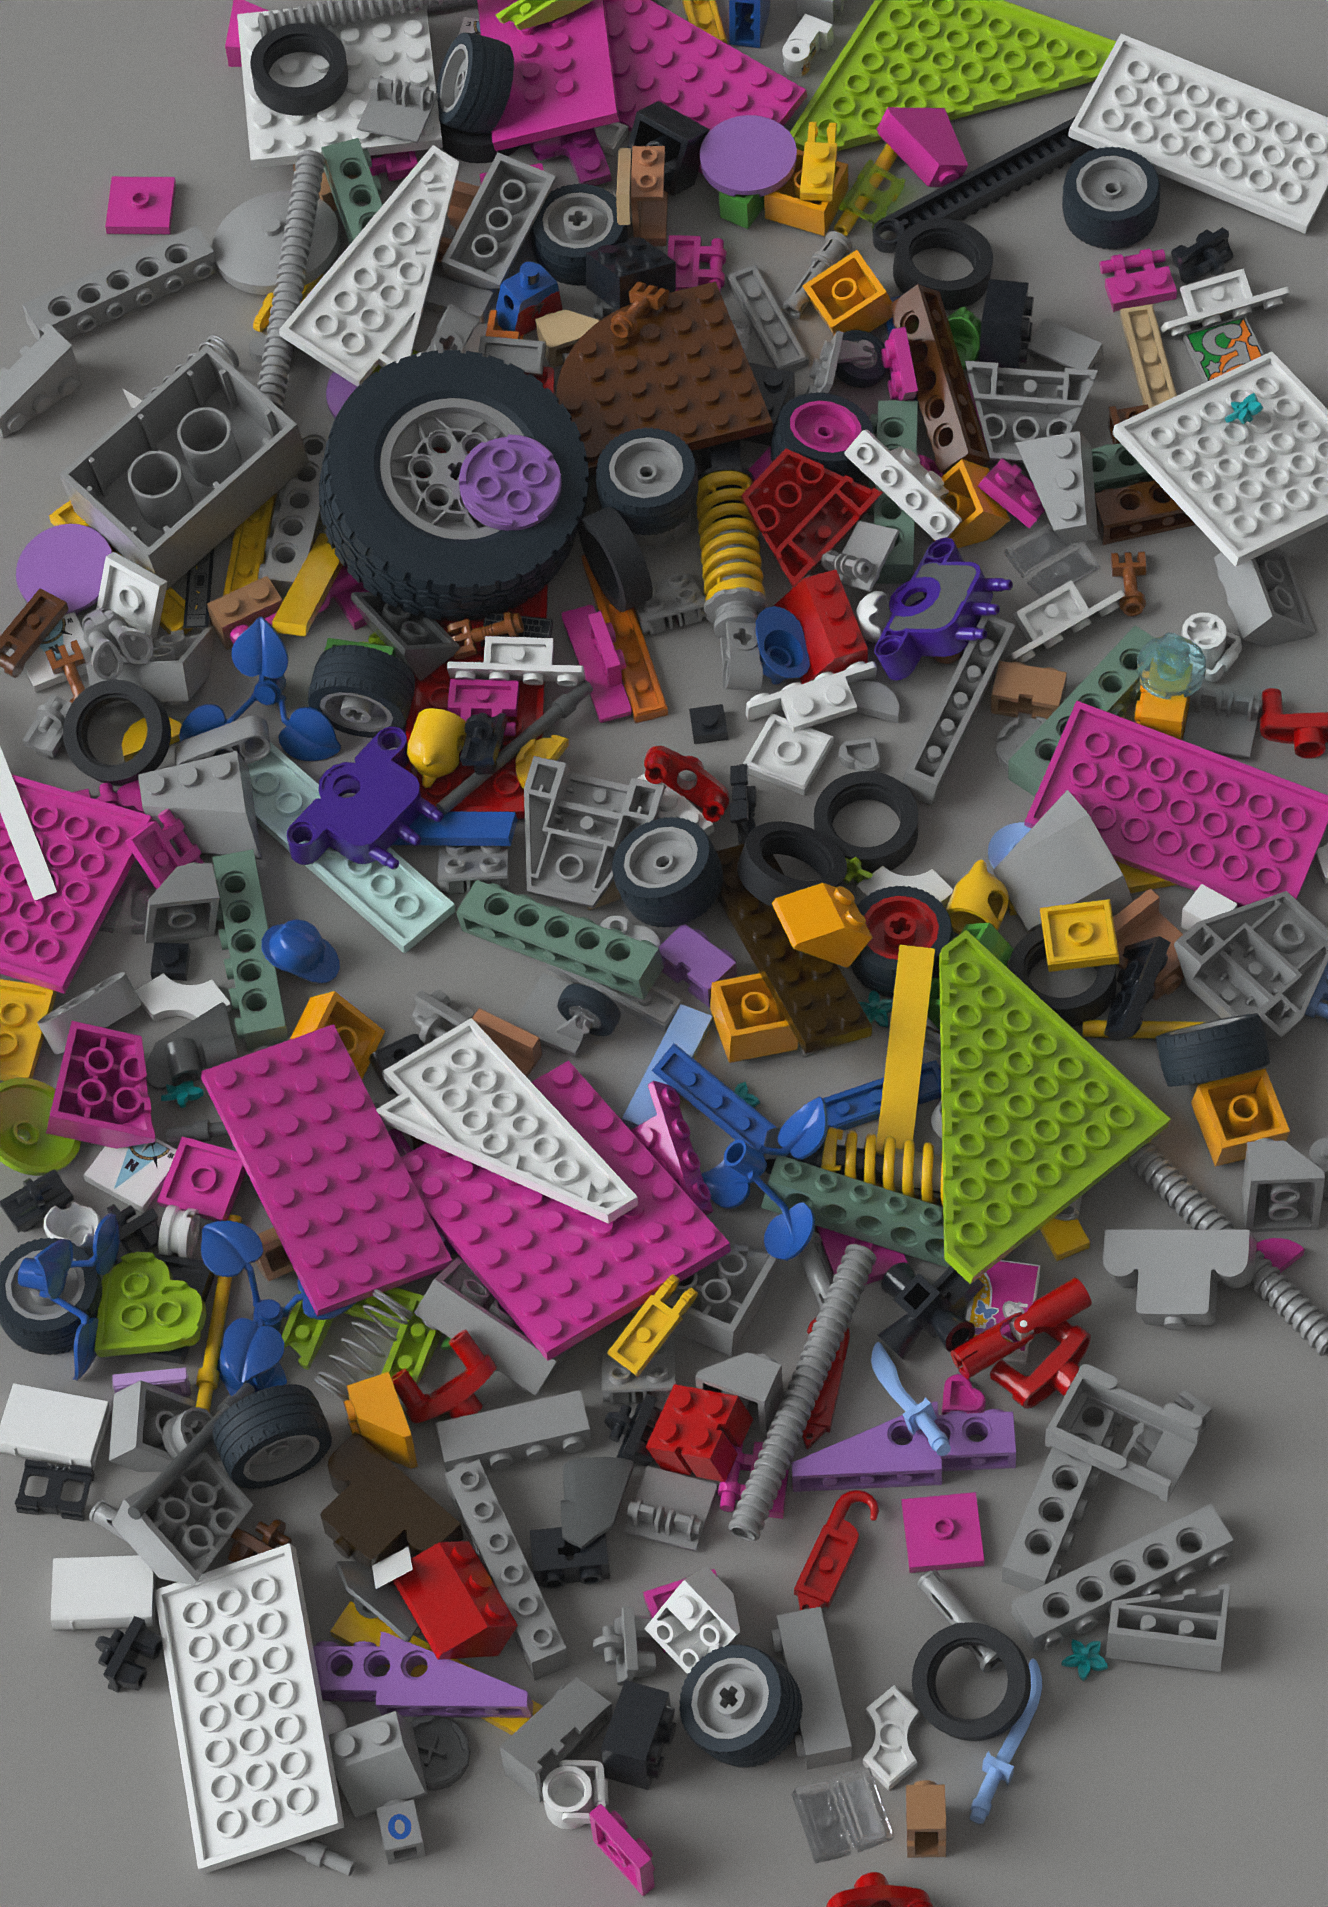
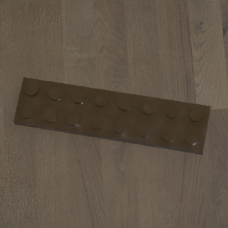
[716,844,872,1054]

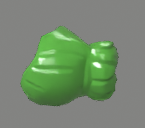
[947,307,981,370]

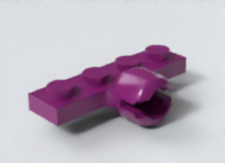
[530,128,612,186]

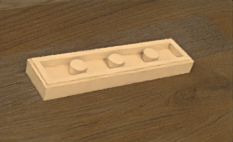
[616,148,632,225]
[1120,304,1177,409]

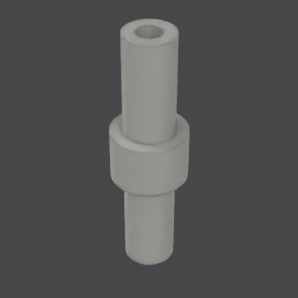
[284,1840,356,1876]

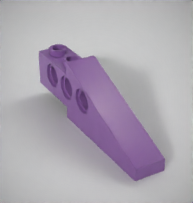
[791,1401,1016,1492]
[313,1632,533,1718]

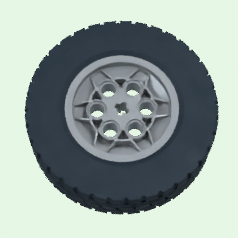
[319,350,589,621]

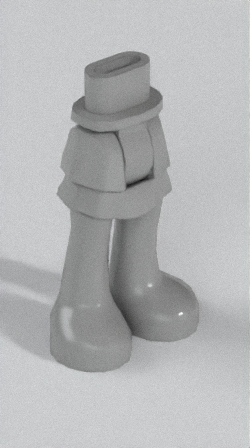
[82,608,154,680]

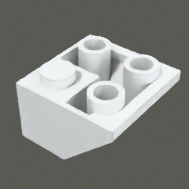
[644,1566,740,1674]

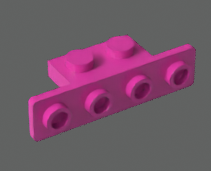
[561,604,632,723]
[631,1081,713,1215]

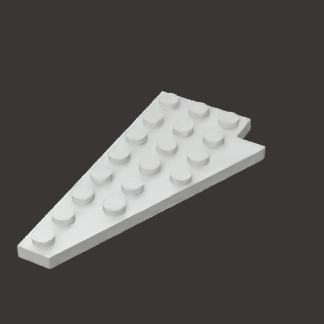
[279,145,459,387]
[376,1018,638,1224]

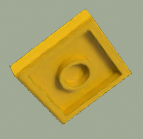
[1040,899,1119,972]

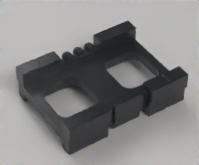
[730,764,756,844]
[15,1459,95,1521]

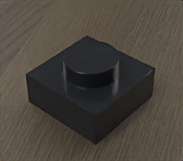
[689,704,728,744]
[150,942,191,981]

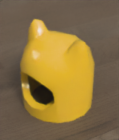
[407,708,467,788]
[946,859,1009,935]

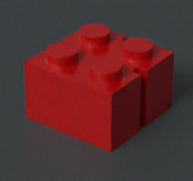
[646,1384,753,1482]

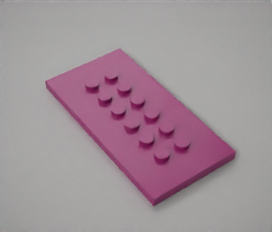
[477,0,620,151]

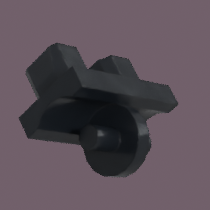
[1171,227,1234,285]
[460,713,508,775]
[0,1169,74,1233]
[107,1204,160,1266]
[604,1394,662,1466]
[95,1616,163,1693]

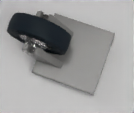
[806,330,888,394]
[513,973,621,1057]

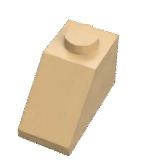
[535,309,600,368]

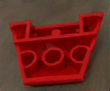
[741,448,883,587]

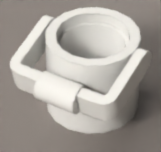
[1180,612,1242,682]
[542,1760,609,1830]

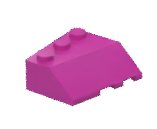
[46,1021,156,1149]

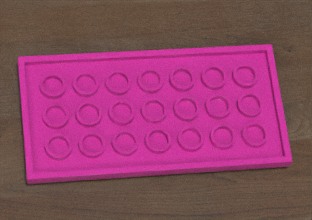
[604,0,808,174]
[1024,701,1328,908]
[201,1024,452,1317]

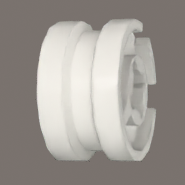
[158,1205,200,1259]

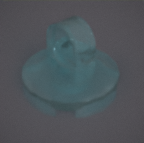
[1137,632,1206,699]

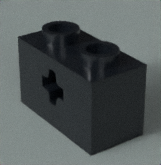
[530,1527,610,1589]

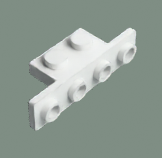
[1160,268,1290,337]
[845,430,962,541]
[1003,580,1125,663]
[447,636,586,687]
[745,661,877,733]

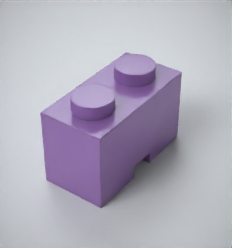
[658,924,737,1007]

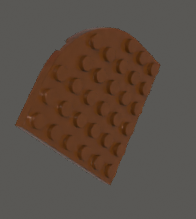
[556,281,773,477]

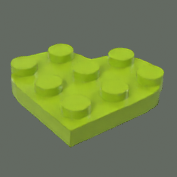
[94,1251,207,1357]

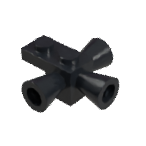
[877,1262,985,1360]

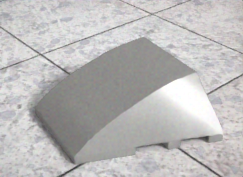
[965,361,1098,463]
[993,790,1133,932]

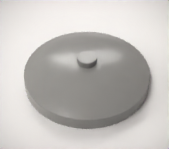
[212,191,341,295]

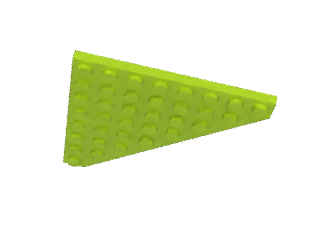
[790,0,1116,151]
[939,930,1171,1284]

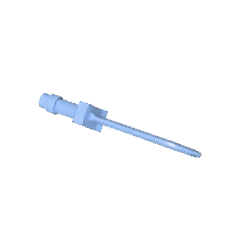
[871,1342,951,1456]
[970,1658,1042,1824]

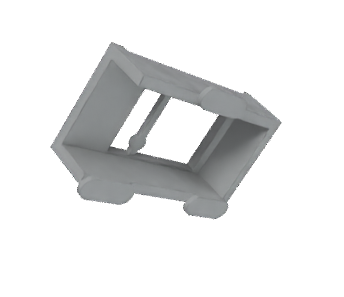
[1045,1364,1202,1502]

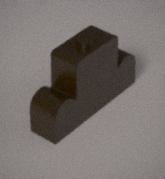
[320,1432,464,1568]

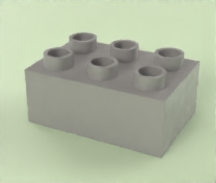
[59,344,310,590]

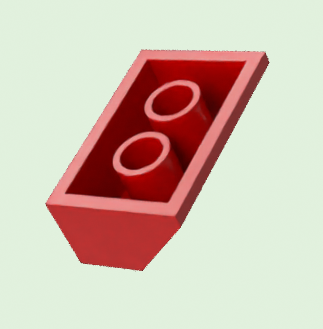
[772,569,868,684]
[393,1541,518,1660]

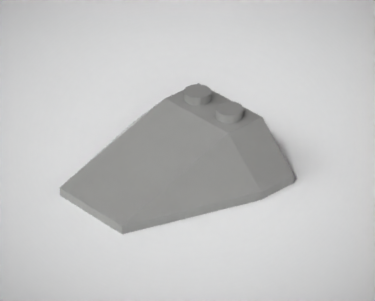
[524,756,666,908]
[1174,891,1328,1041]

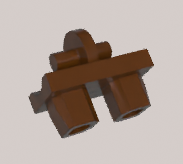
[228,1519,301,1566]

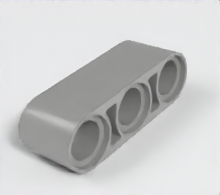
[174,715,271,765]
[37,972,142,1054]

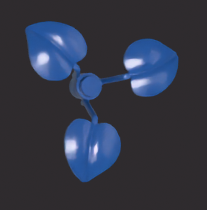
[179,617,341,761]
[702,1096,828,1261]
[18,1213,120,1381]
[201,1221,355,1385]

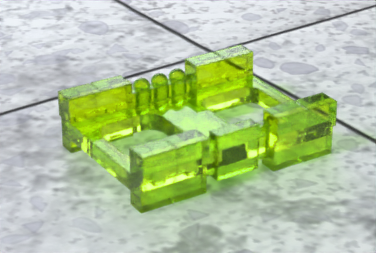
[838,159,906,229]

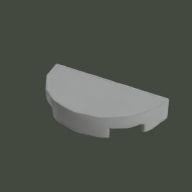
[848,680,900,723]
[996,716,1047,772]

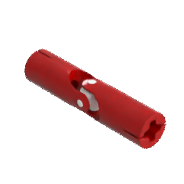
[951,1278,1092,1379]

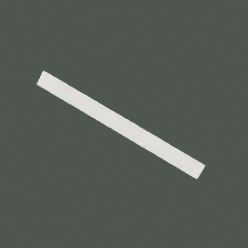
[0,747,57,901]

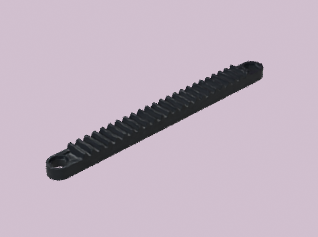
[872,116,1095,253]

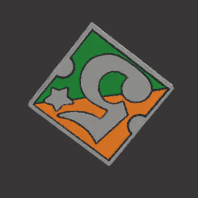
[1183,315,1264,383]

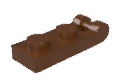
[0,588,69,678]

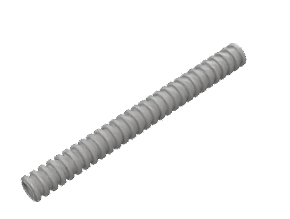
[258,0,462,37]
[258,150,325,411]
[1124,1142,1328,1356]
[728,1244,877,1541]

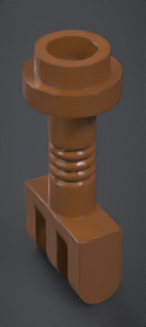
[611,282,669,338]
[1111,551,1146,616]
[447,611,524,659]
[45,640,86,703]

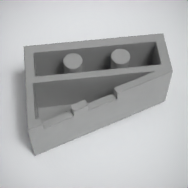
[1106,1583,1230,1672]

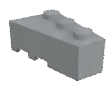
[0,322,81,439]
[1015,431,1098,544]
[499,1677,613,1802]

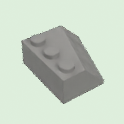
[86,625,215,707]
[138,751,262,860]
[633,1245,779,1357]
[112,1451,253,1585]

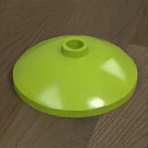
[0,1078,81,1176]

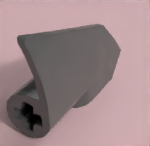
[145,1002,238,1090]
[561,1457,634,1549]
[336,1561,422,1642]

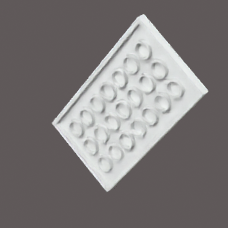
[1068,34,1328,234]
[154,1543,344,1874]

